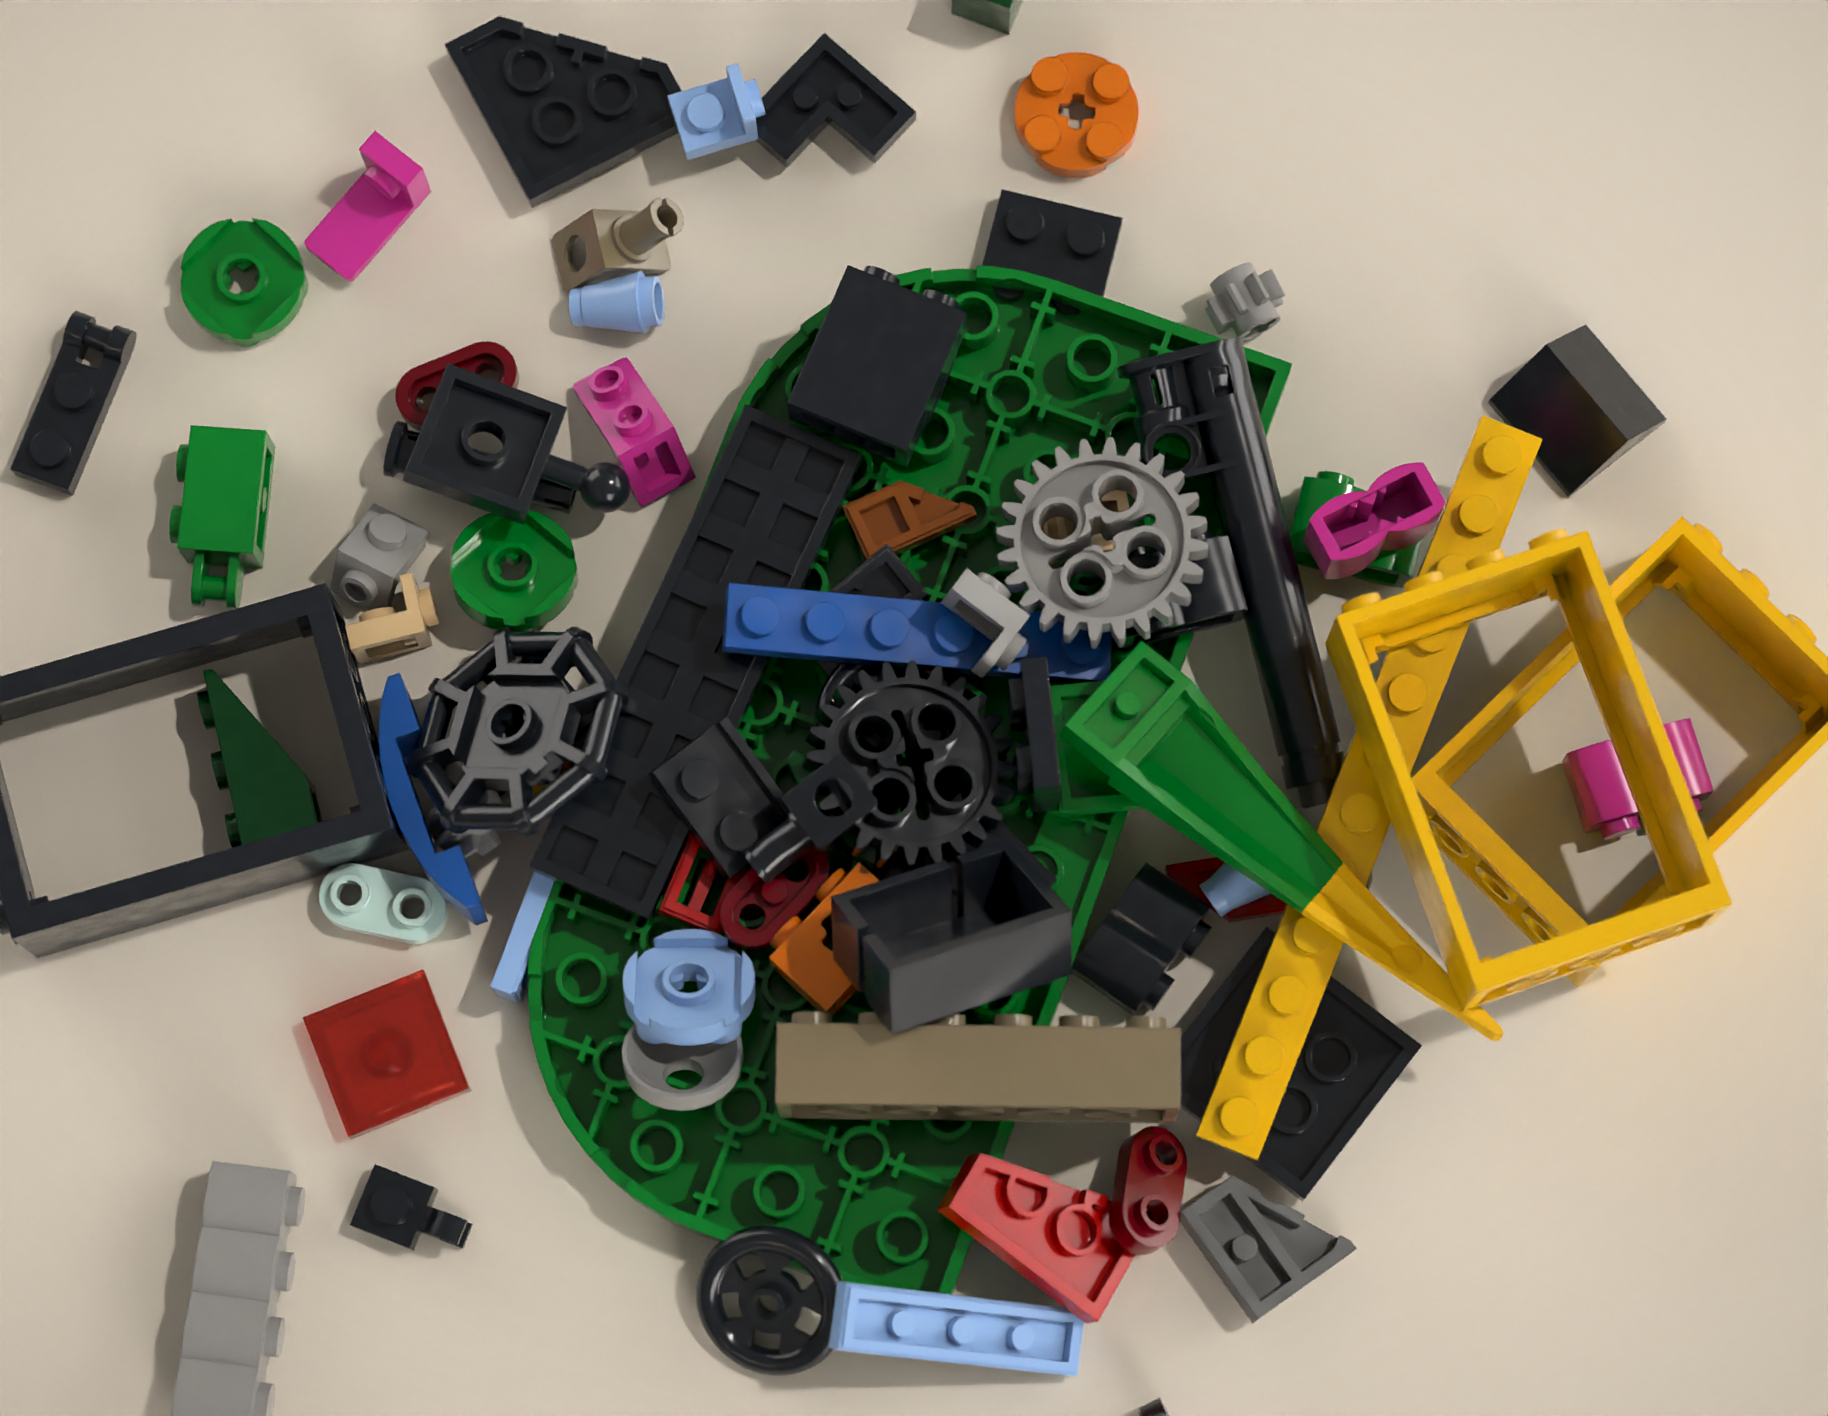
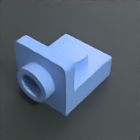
[668,63,766,160]

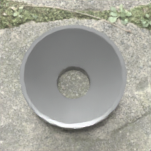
[622,1024,743,1111]

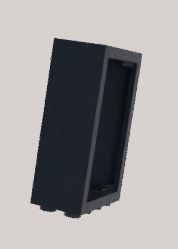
[0,583,408,958]

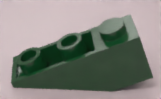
[197,669,323,848]

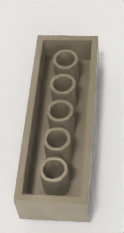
[775,1012,1181,1123]

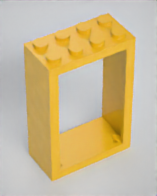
[1412,516,1828,987]
[1325,528,1733,1011]

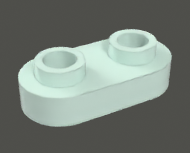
[319,863,448,944]

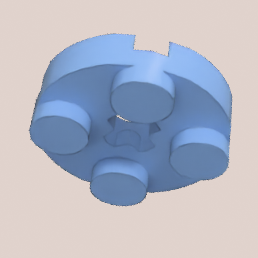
[623,929,755,1046]

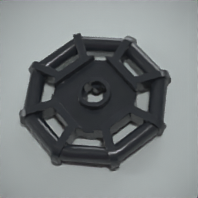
[407,626,629,836]

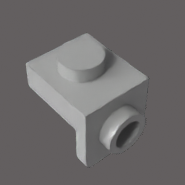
[330,503,429,611]
[941,569,1030,678]

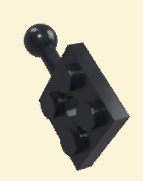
[403,363,631,524]

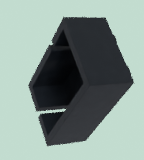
[831,840,1072,1034]

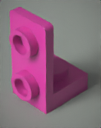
[305,131,431,282]
[573,358,696,507]

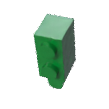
[169,425,276,609]

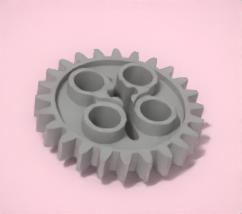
[996,437,1208,649]

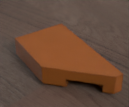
[842,480,977,560]

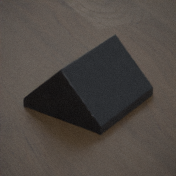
[1488,325,1667,498]

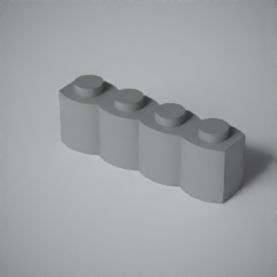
[171,1161,305,1416]

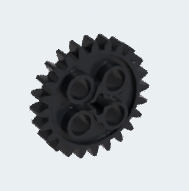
[802,661,1016,873]

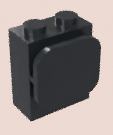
[787,265,967,467]

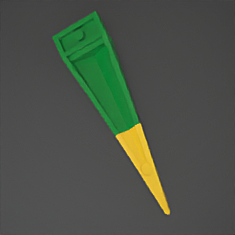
[1059,641,1504,1042]

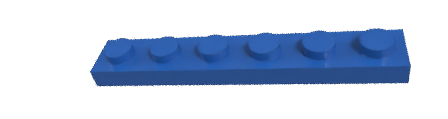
[722,583,1112,684]

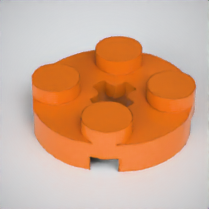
[1014,52,1139,178]

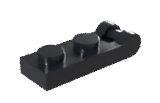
[10,311,136,496]

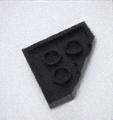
[445,16,682,208]

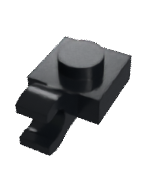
[350,1164,473,1251]

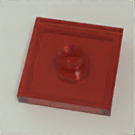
[303,969,472,1139]

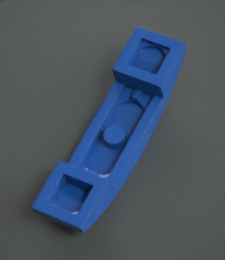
[378,673,488,926]

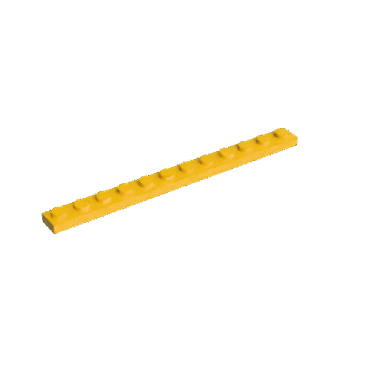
[1195,415,1542,1161]

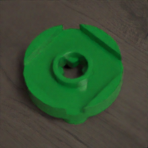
[180,218,309,347]
[450,511,578,632]

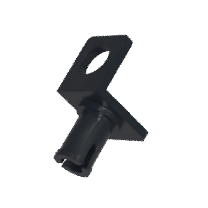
[743,754,879,884]

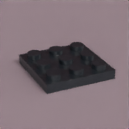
[1181,927,1422,1202]

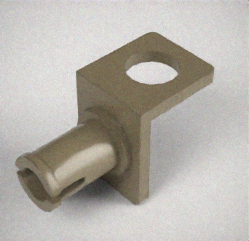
[553,197,684,292]

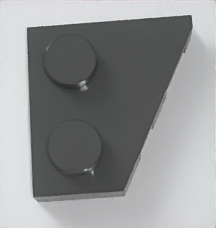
[1179,1175,1357,1323]

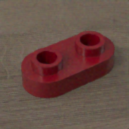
[395,341,519,431]
[719,848,829,951]
[1109,1126,1187,1255]

